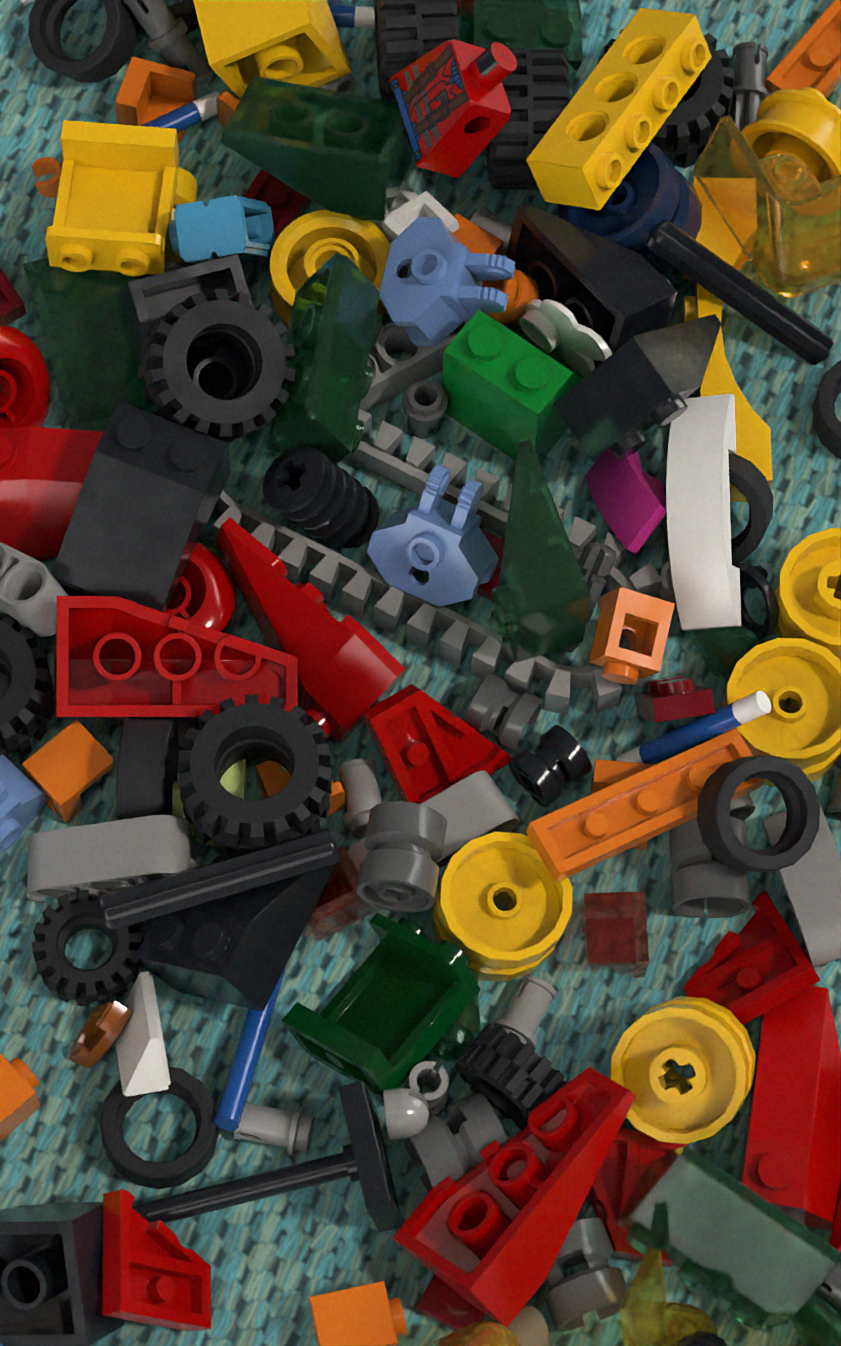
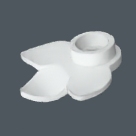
[519,299,612,378]

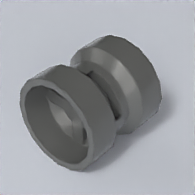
[464,673,543,752]

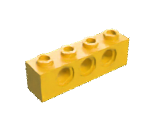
[526,8,712,210]

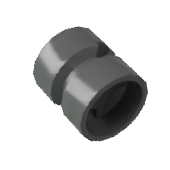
[357,801,447,913]
[669,817,750,918]
[403,1091,508,1193]
[544,1217,633,1332]

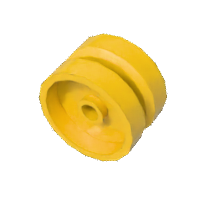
[774,528,841,661]
[721,638,841,787]
[431,832,573,982]
[610,996,756,1144]

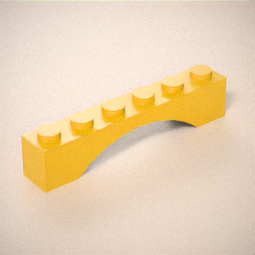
[681,176,773,502]

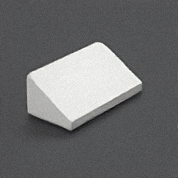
[115,971,171,1096]

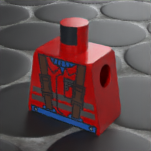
[389,39,517,178]

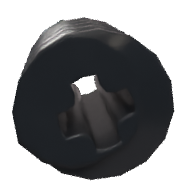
[263,446,380,548]

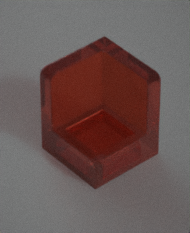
[307,845,371,942]
[581,891,649,978]

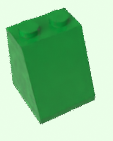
[442,309,584,472]

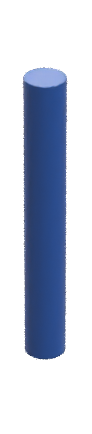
[214,969,285,1131]

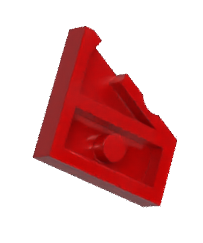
[102,1189,211,1331]

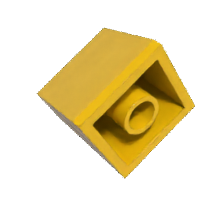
[193,0,352,113]

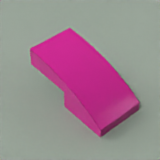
[585,451,667,554]

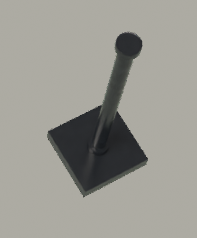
[132,1080,403,1232]

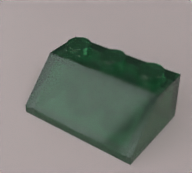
[267,253,382,463]
[614,1145,841,1330]

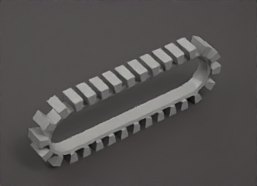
[211,379,662,715]

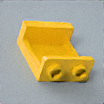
[45,120,180,277]

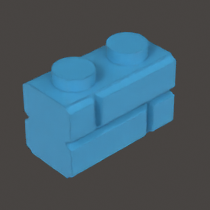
[169,195,276,264]

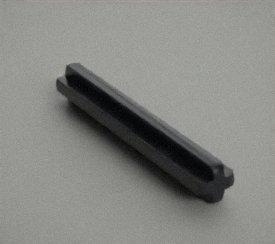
[646,220,833,365]
[100,829,340,930]

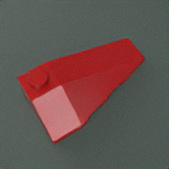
[0,426,104,561]
[216,517,405,744]
[54,596,298,717]
[733,986,841,1231]
[392,1067,635,1328]

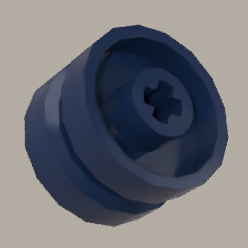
[557,142,702,274]

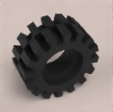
[32,890,143,1007]
[455,1024,567,1130]

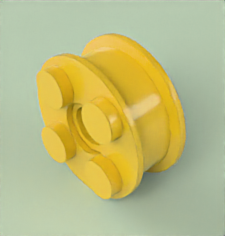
[735,87,841,215]
[270,209,391,343]

